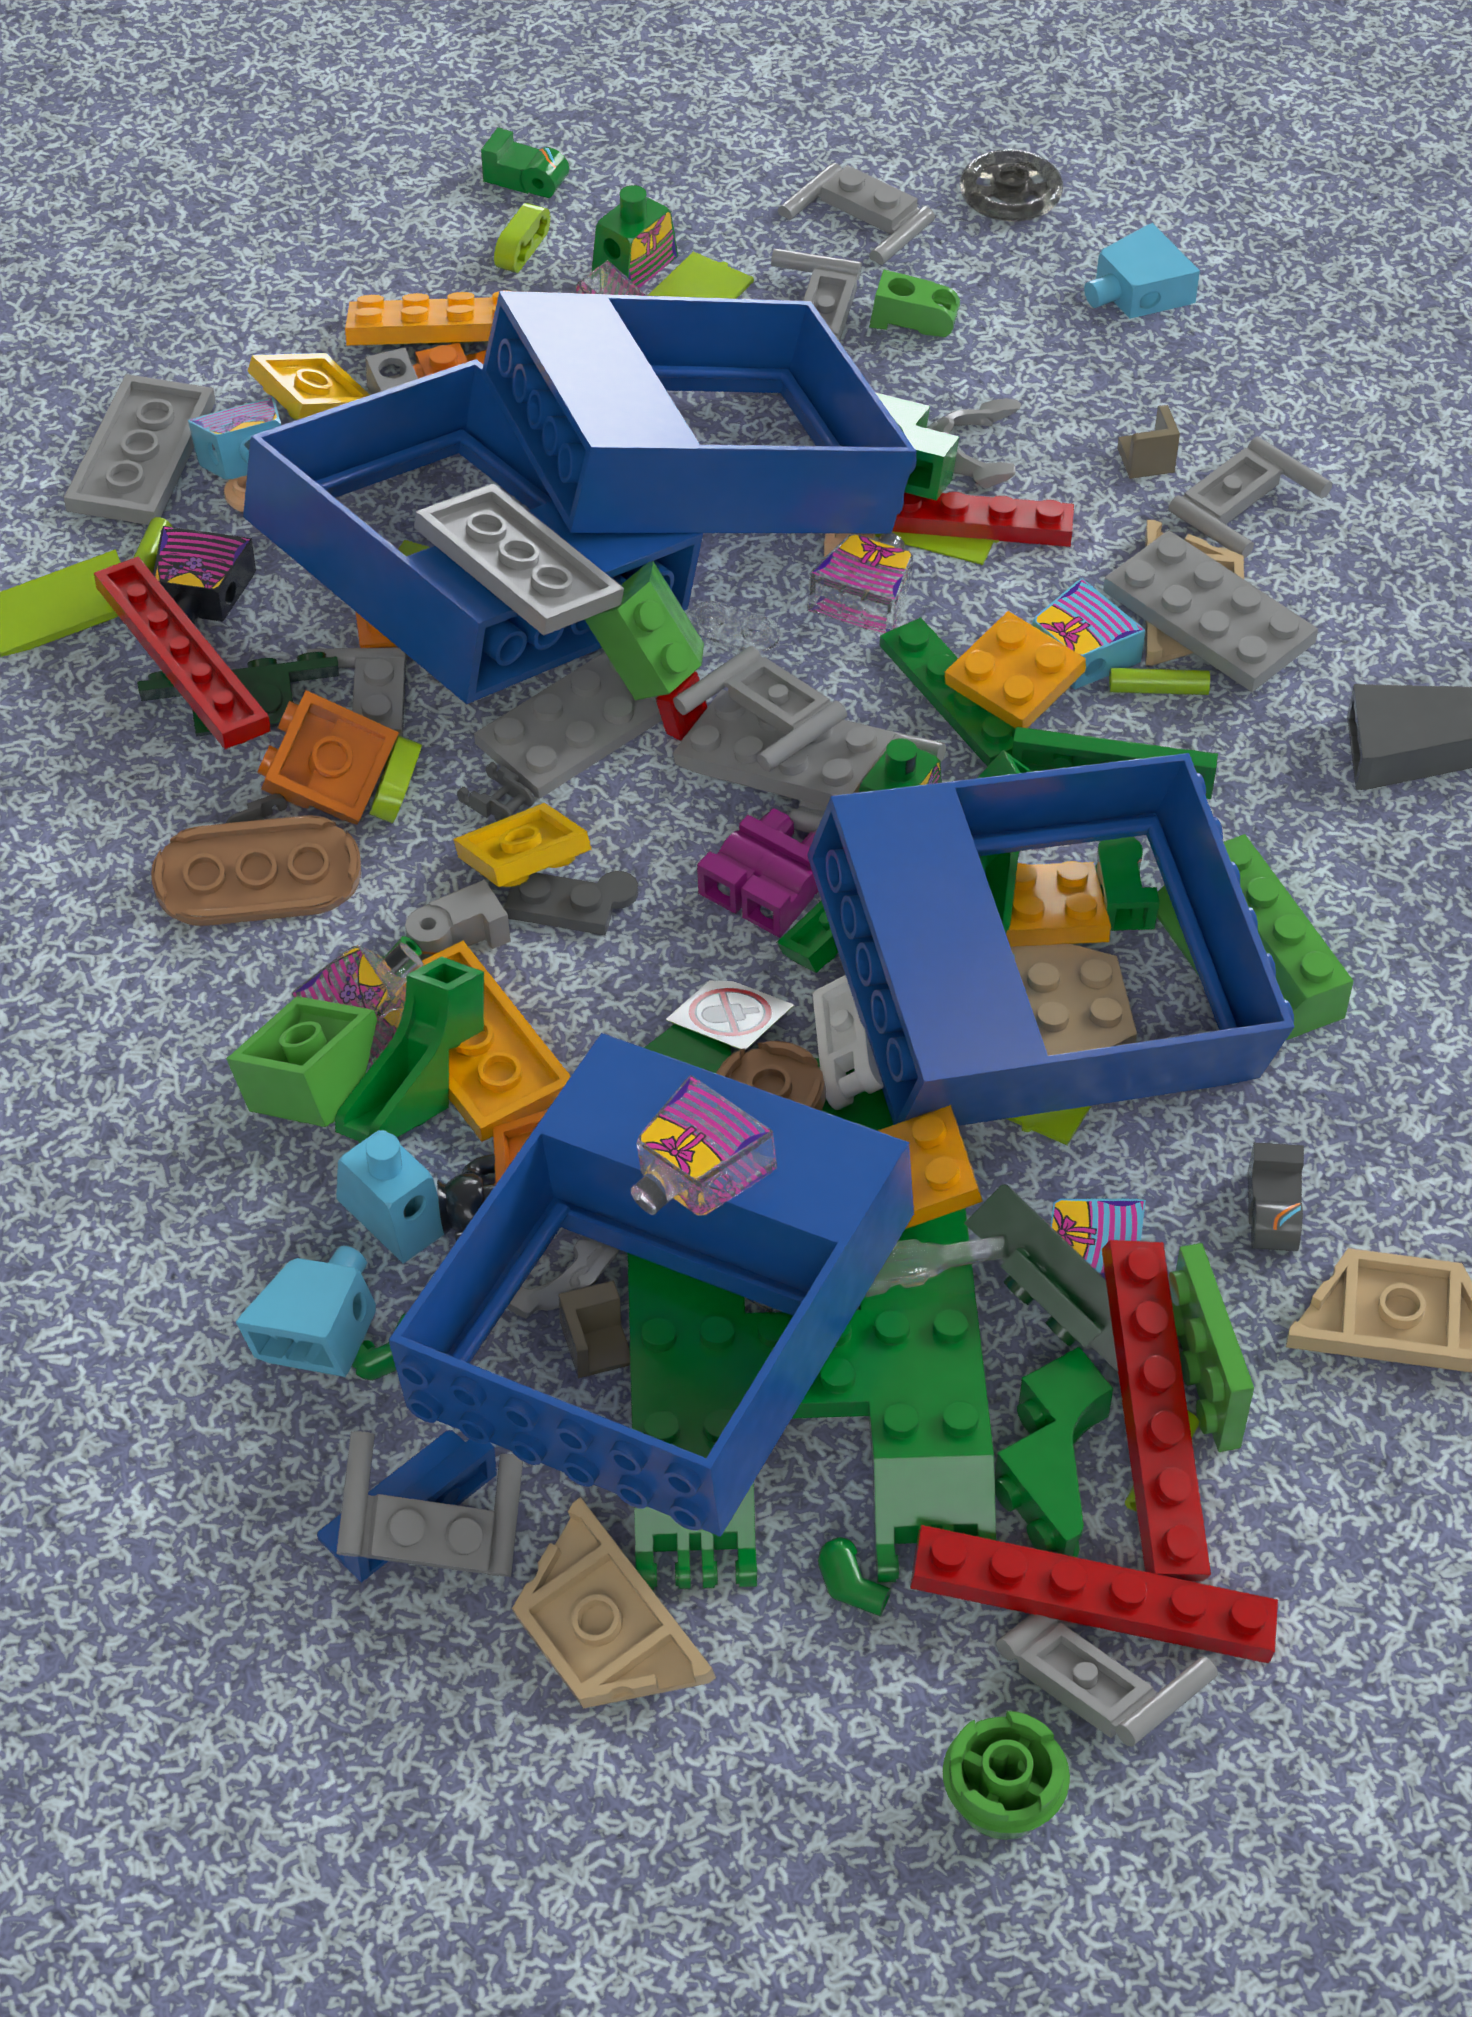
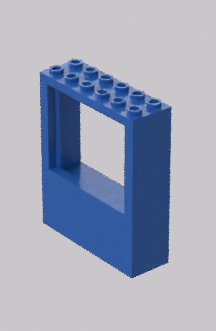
[481,291,917,534]
[243,359,703,705]
[807,753,1294,1126]
[388,1033,914,1537]

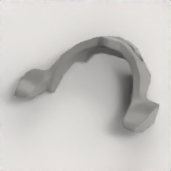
[927,398,1021,488]
[507,1236,619,1319]

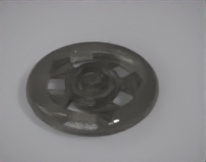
[959,149,1063,222]

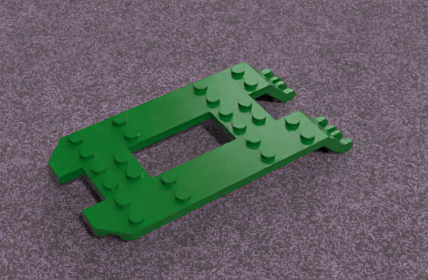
[628,1024,996,1590]

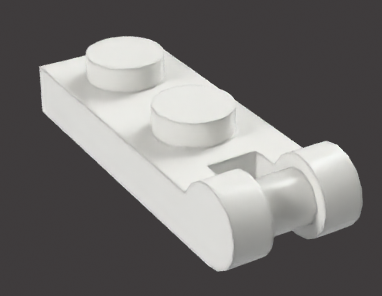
[812,975,884,1110]

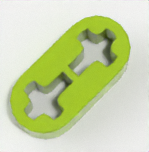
[494,203,551,273]
[369,735,422,824]

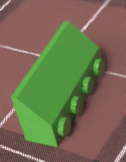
[1157,834,1354,1040]

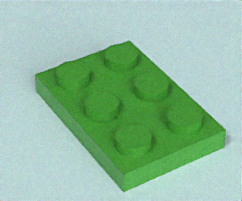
[1169,1243,1254,1452]

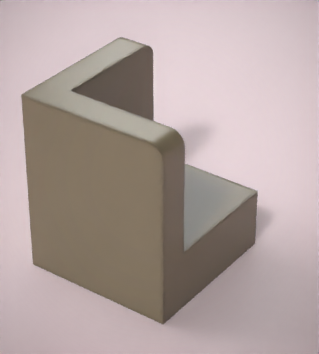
[1117,405,1180,479]
[558,1280,630,1379]

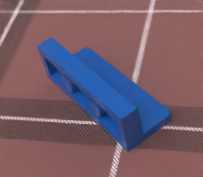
[317,1430,497,1583]

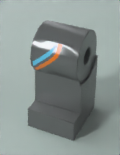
[1247,1142,1304,1251]

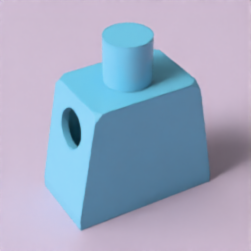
[1084,223,1200,319]
[336,1130,444,1264]
[236,1246,376,1377]

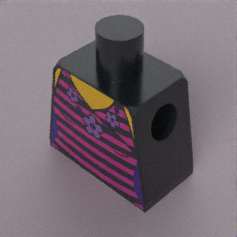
[153,526,256,625]

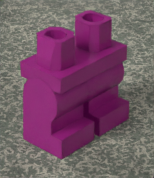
[697,808,819,938]

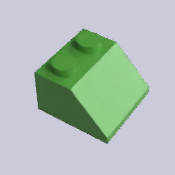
[584,561,704,700]
[226,996,377,1127]

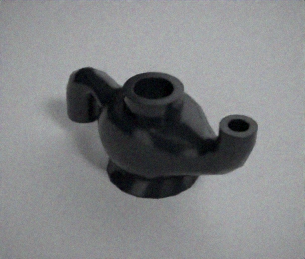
[437,1154,495,1241]

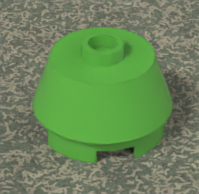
[943,1711,1070,1840]

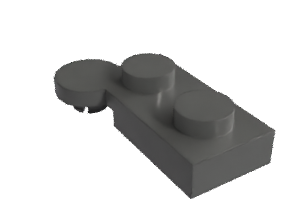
[504,871,638,936]

